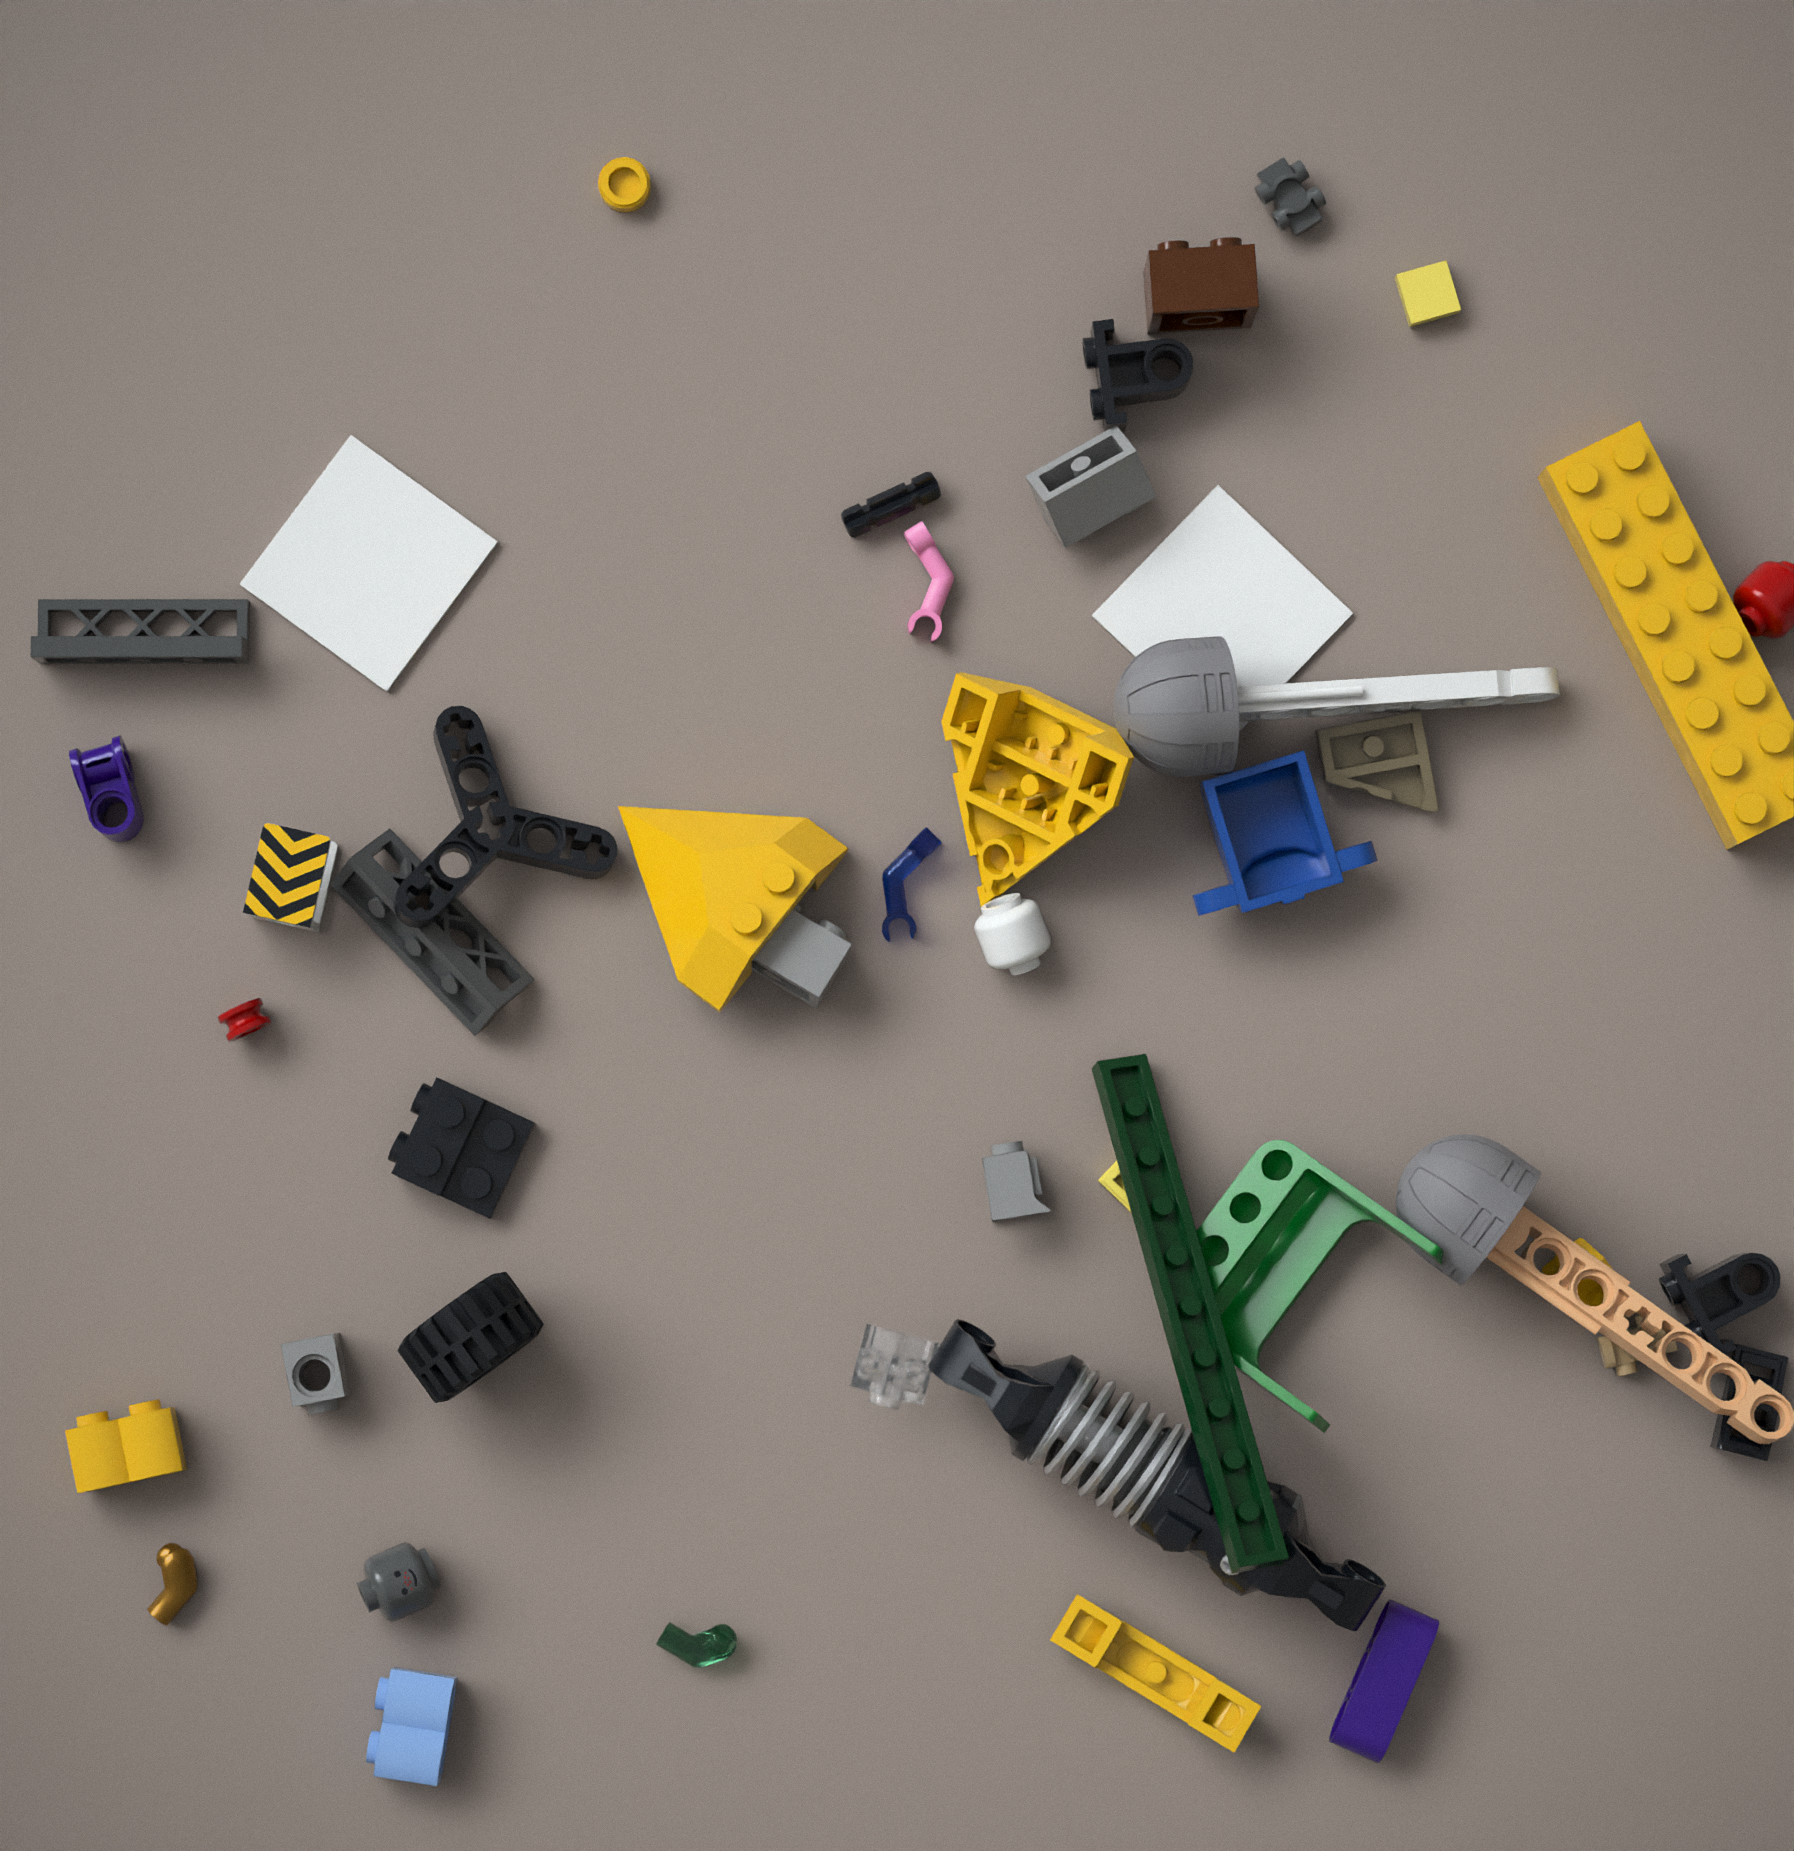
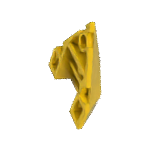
[941,672,1134,907]
[618,806,848,1013]

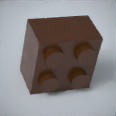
[1143,237,1259,334]

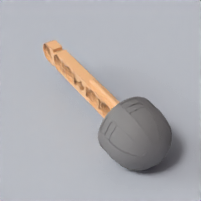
[1396,1134,1794,1444]

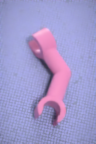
[903,521,954,643]

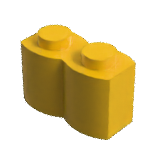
[65,1399,187,1493]

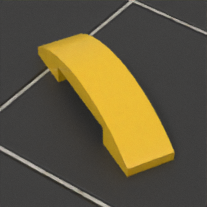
[1050,1594,1261,1752]

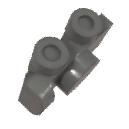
[1254,157,1326,237]

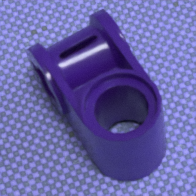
[69,735,144,842]

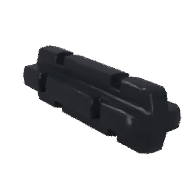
[841,472,941,538]

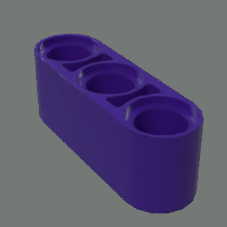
[1329,1599,1439,1763]

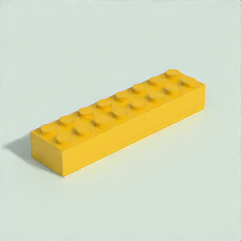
[1537,421,1794,850]

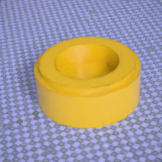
[598,157,651,213]

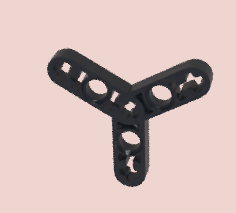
[394,706,617,928]

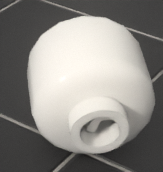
[974,893,1051,975]

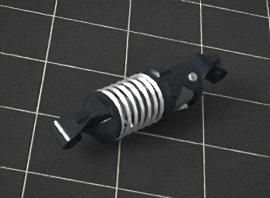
[928,1319,1386,1631]

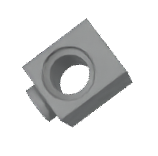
[281,1333,351,1415]

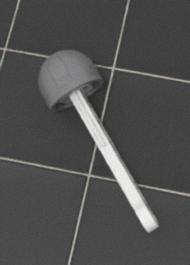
[1113,636,1560,777]

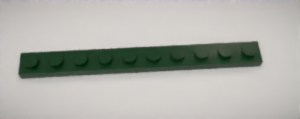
[1091,1054,1289,1574]

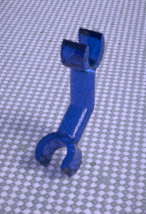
[882,827,942,943]

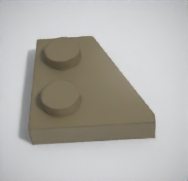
[1315,710,1439,812]

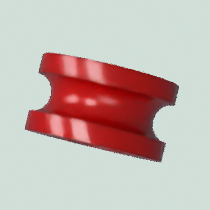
[217,998,272,1042]

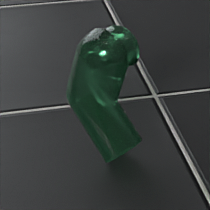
[656,1621,737,1668]

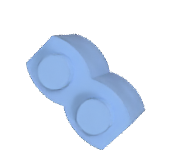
[366,1667,458,1786]

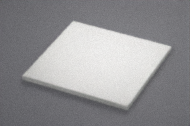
[240,435,498,692]
[1092,485,1353,732]

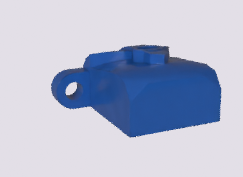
[1192,750,1378,916]

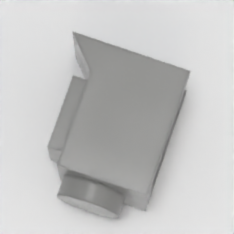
[982,1141,1051,1221]

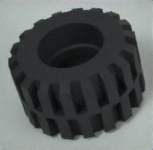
[397,1272,544,1403]

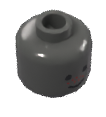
[357,1542,441,1622]

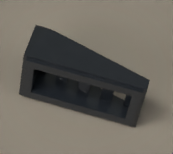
[1710,1344,1788,1461]

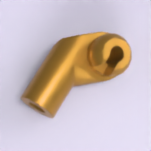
[147,1543,198,1626]

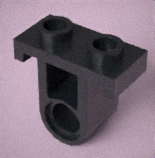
[1082,319,1193,432]
[1659,1253,1781,1355]

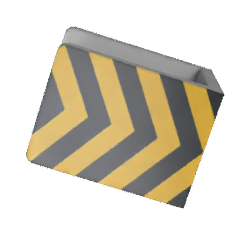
[243,823,338,933]

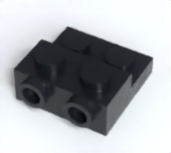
[388,1077,536,1219]

